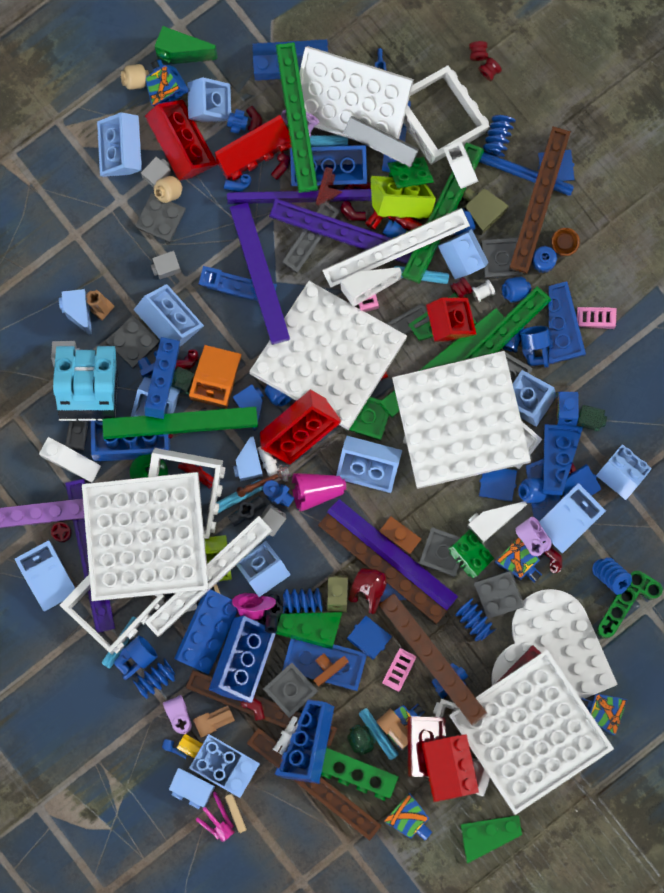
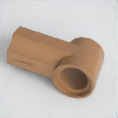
[86,290,115,321]
[193,706,235,738]
[376,708,408,749]

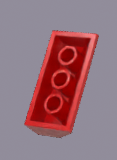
[145,100,217,181]
[215,115,291,180]
[260,389,341,465]

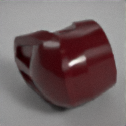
[348,568,387,614]

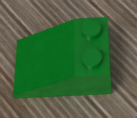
[154,26,217,64]

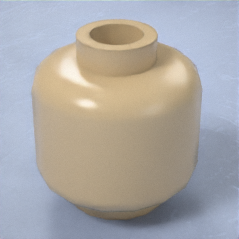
[121,64,149,90]
[154,176,182,203]

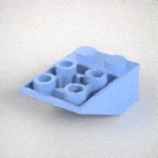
[539,483,606,553]
[15,540,75,612]
[189,734,260,798]

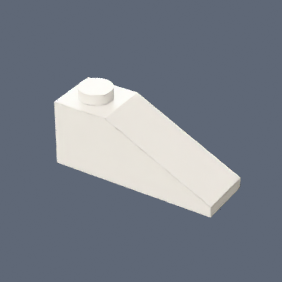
[341,267,401,307]
[39,437,101,483]
[467,502,527,544]

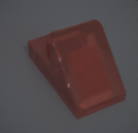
[316,167,343,206]

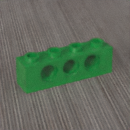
[321,748,399,801]

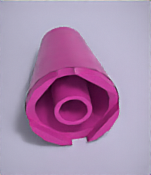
[292,473,346,512]

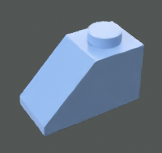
[233,437,263,481]

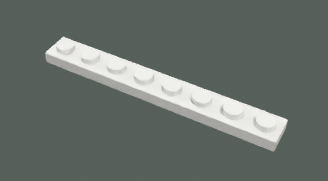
[323,208,470,288]
[145,516,273,637]

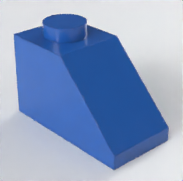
[233,385,264,431]

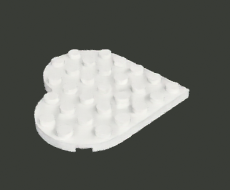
[491,589,618,699]

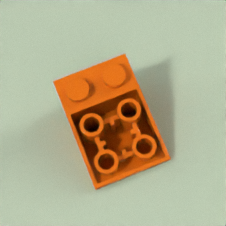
[189,345,242,409]

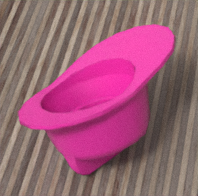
[232,593,276,621]

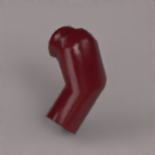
[543,547,562,573]
[240,698,265,721]

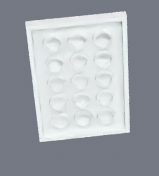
[299,46,414,141]

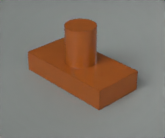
[379,516,421,555]
[314,654,349,687]

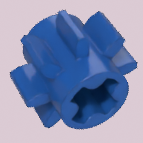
[227,109,248,134]

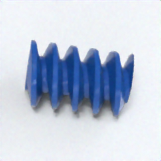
[483,115,516,157]
[592,557,632,595]
[283,588,322,613]
[455,598,496,642]
[133,658,176,699]

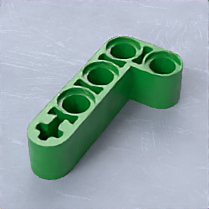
[597,571,663,639]

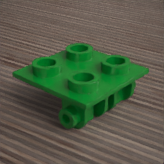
[387,157,434,189]
[448,529,494,578]

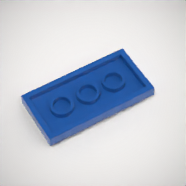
[174,589,238,675]
[282,638,367,691]

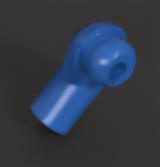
[224,174,251,192]

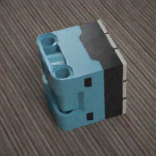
[53,346,118,421]

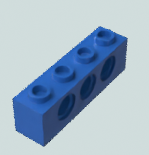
[145,337,180,419]

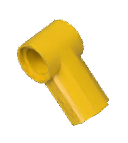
[177,734,203,758]

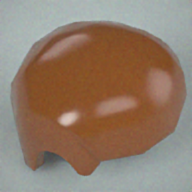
[551,228,580,256]

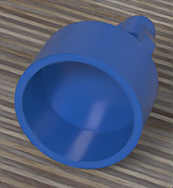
[520,326,551,367]
[114,635,158,680]

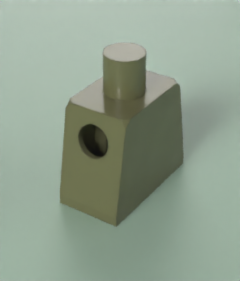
[463,188,509,235]
[327,575,348,612]

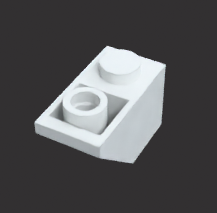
[443,141,478,189]

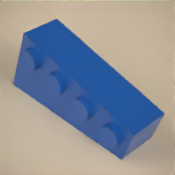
[91,421,170,461]
[275,700,334,784]

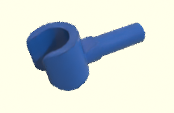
[375,48,387,71]
[162,739,188,759]

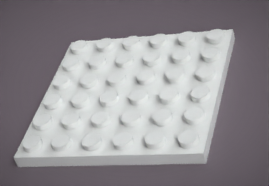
[250,281,407,430]
[392,351,531,489]
[82,472,209,601]
[449,650,614,815]

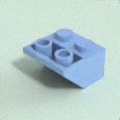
[596,444,652,500]

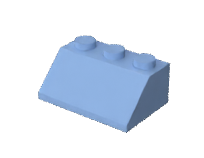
[97,112,142,177]
[134,284,204,346]
[336,436,402,493]

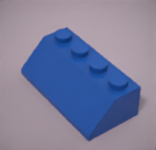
[253,39,328,81]
[290,145,367,186]
[209,616,276,703]

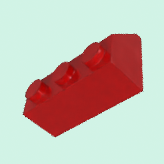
[422,734,479,802]

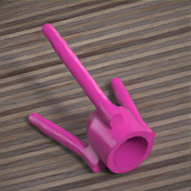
[196,792,235,842]

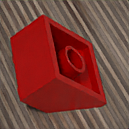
[426,298,476,341]

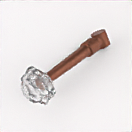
[236,464,291,497]

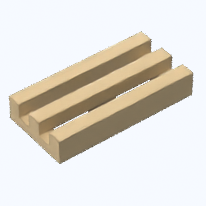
[225,794,247,833]

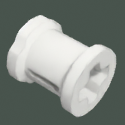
[472,280,495,303]

